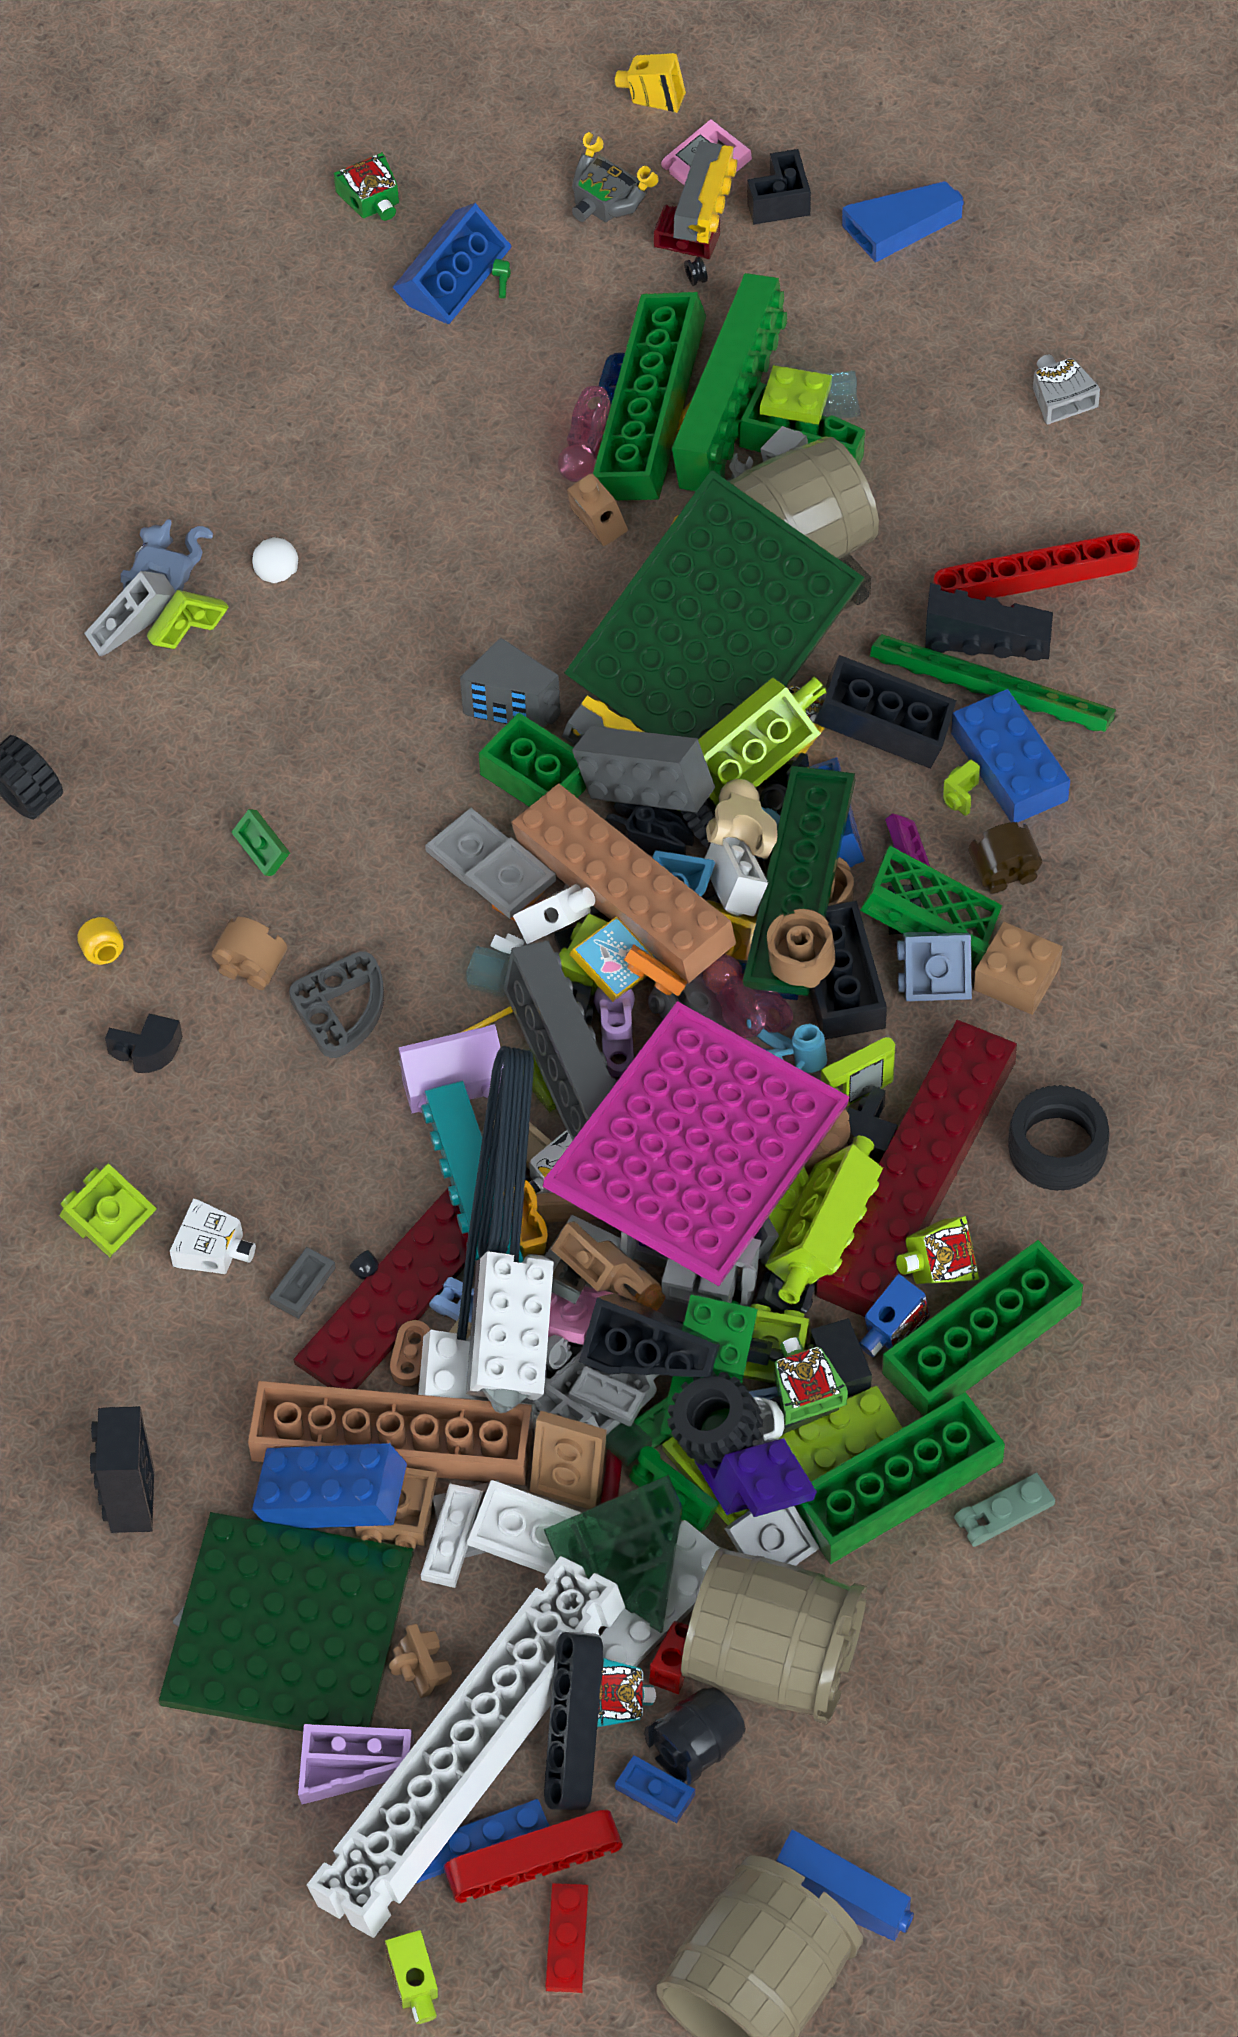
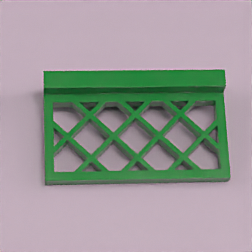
[860,845,1002,971]

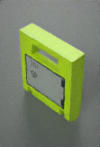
[821,1037,895,1107]

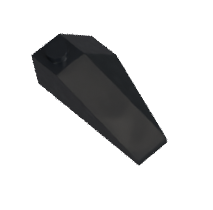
[579,1293,720,1377]

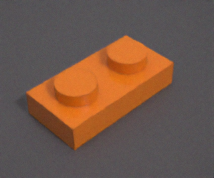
[624,945,687,996]

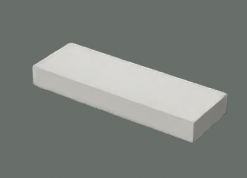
[421,1483,484,1588]

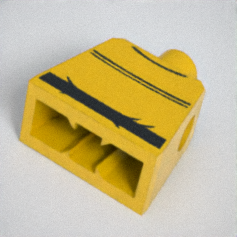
[615,53,686,113]

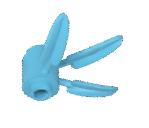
[746,1019,827,1073]

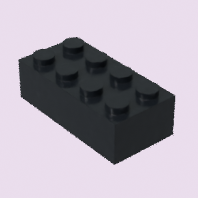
[814,655,957,769]
[809,901,887,1040]
[90,1406,155,1533]

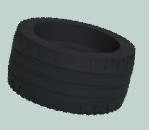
[1008,1085,1110,1191]

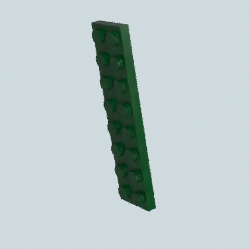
[743,766,856,996]

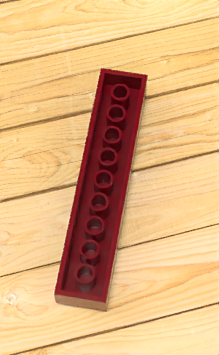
[817,1020,1017,1317]

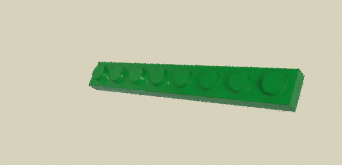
[870,634,1116,732]

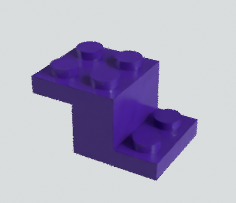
[695,1438,817,1517]

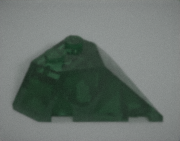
[543,1475,683,1633]

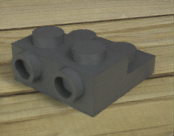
[648,970,741,1028]

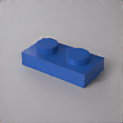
[615,1755,695,1823]

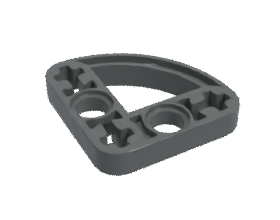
[289,952,384,1058]

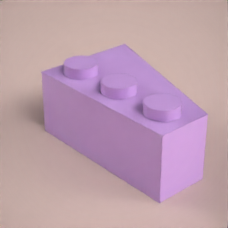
[298,1724,414,1804]

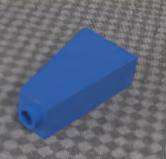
[842,181,964,263]
[776,1830,914,1941]

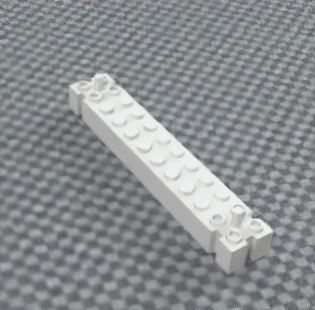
[307,1556,625,1938]

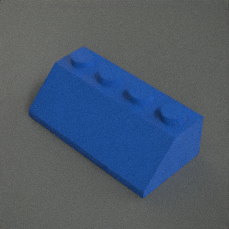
[393,203,512,324]

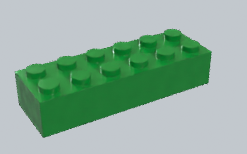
[882,1240,1083,1416]
[794,1392,1005,1565]

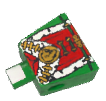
[334,152,399,221]

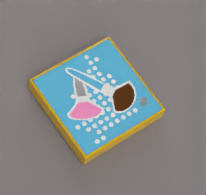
[569,916,656,1002]

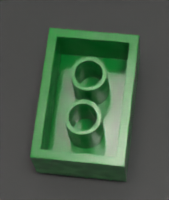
[478,713,587,807]

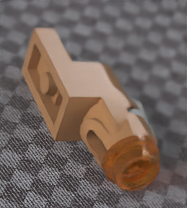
[551,1221,666,1311]

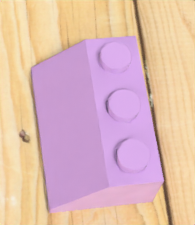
[399,1024,503,1113]

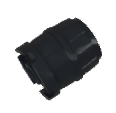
[644,1687,746,1785]

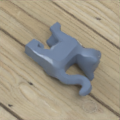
[121,519,213,591]

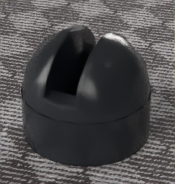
[349,1250,379,1280]

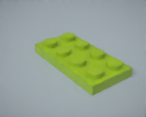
[779,1386,902,1482]

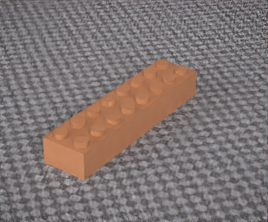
[511,783,736,984]
[248,1381,533,1485]

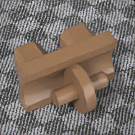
[388,1624,452,1698]

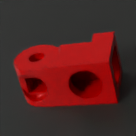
[649,1621,689,1694]

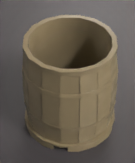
[729,437,879,560]
[681,1548,867,1725]
[657,1855,863,2037]

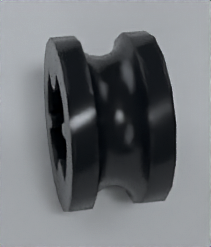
[684,257,708,286]

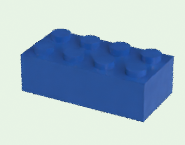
[951,689,1070,823]
[252,1443,407,1528]

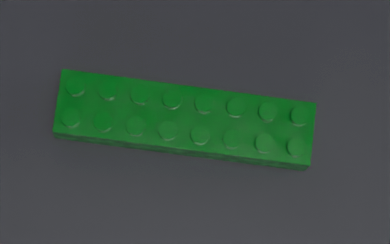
[672,273,787,491]
[593,292,706,500]

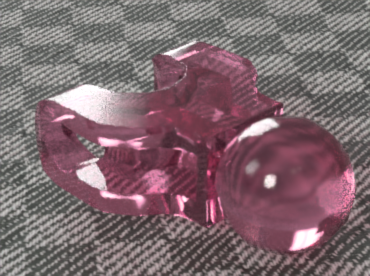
[557,386,610,482]
[702,954,793,1039]

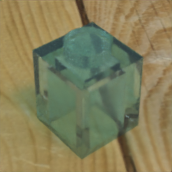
[466,946,510,997]

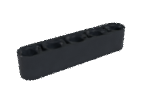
[544,1632,603,1810]

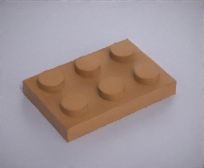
[530,1411,607,1511]

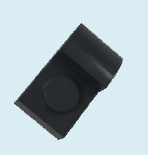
[105,1013,183,1073]
[847,1086,898,1164]

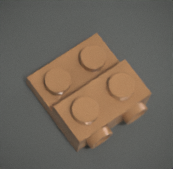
[355,1467,437,1549]

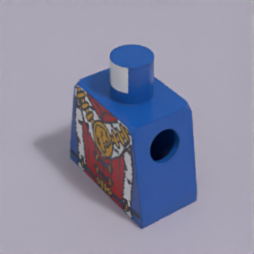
[859,1274,930,1357]

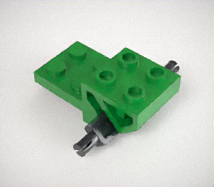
[660,1294,784,1437]

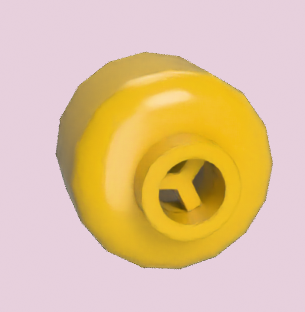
[77,917,124,965]

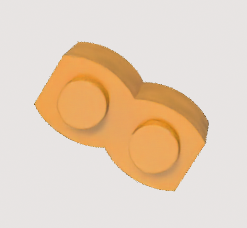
[503,1180,548,1260]

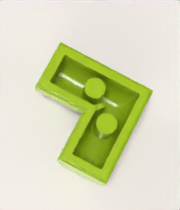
[147,590,229,649]

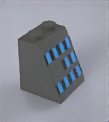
[460,638,561,728]

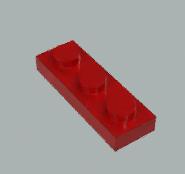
[545,1883,589,1993]

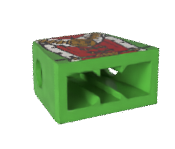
[774,1337,848,1425]

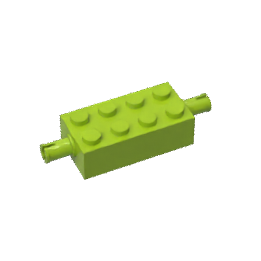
[677,677,827,814]
[765,1136,883,1304]

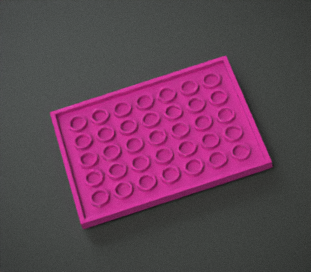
[542,1001,850,1286]

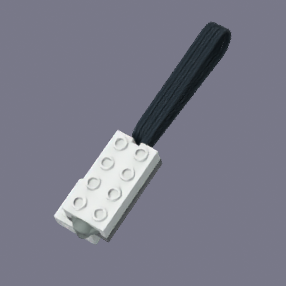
[418,1046,554,1413]

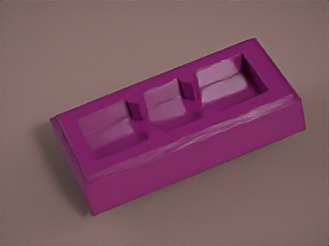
[885,813,931,877]

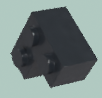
[747,149,811,225]

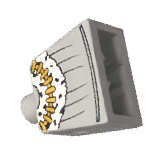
[1033,354,1100,425]

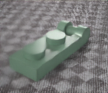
[954,1473,1055,1547]

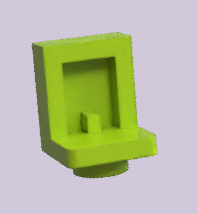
[943,759,980,816]

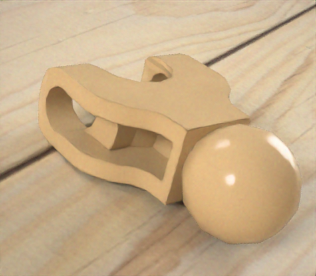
[706,779,777,859]

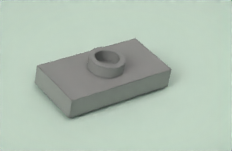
[569,1366,646,1426]

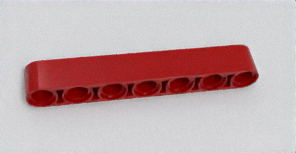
[933,532,1140,600]

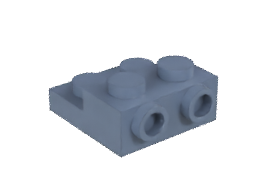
[897,932,972,1001]

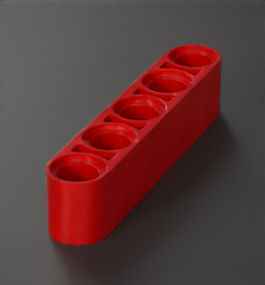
[443,1809,623,1903]

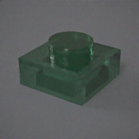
[605,1422,652,1466]

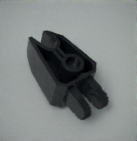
[605,802,694,856]

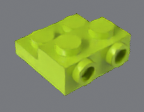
[59,1163,157,1258]
[744,1304,810,1384]

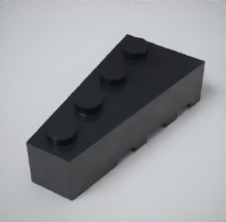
[925,583,1053,661]

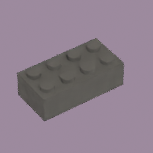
[572,726,715,812]

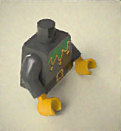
[572,132,658,222]

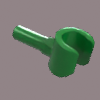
[492,259,511,298]

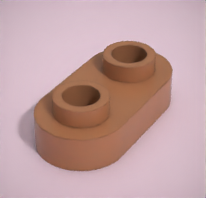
[390,1320,430,1386]

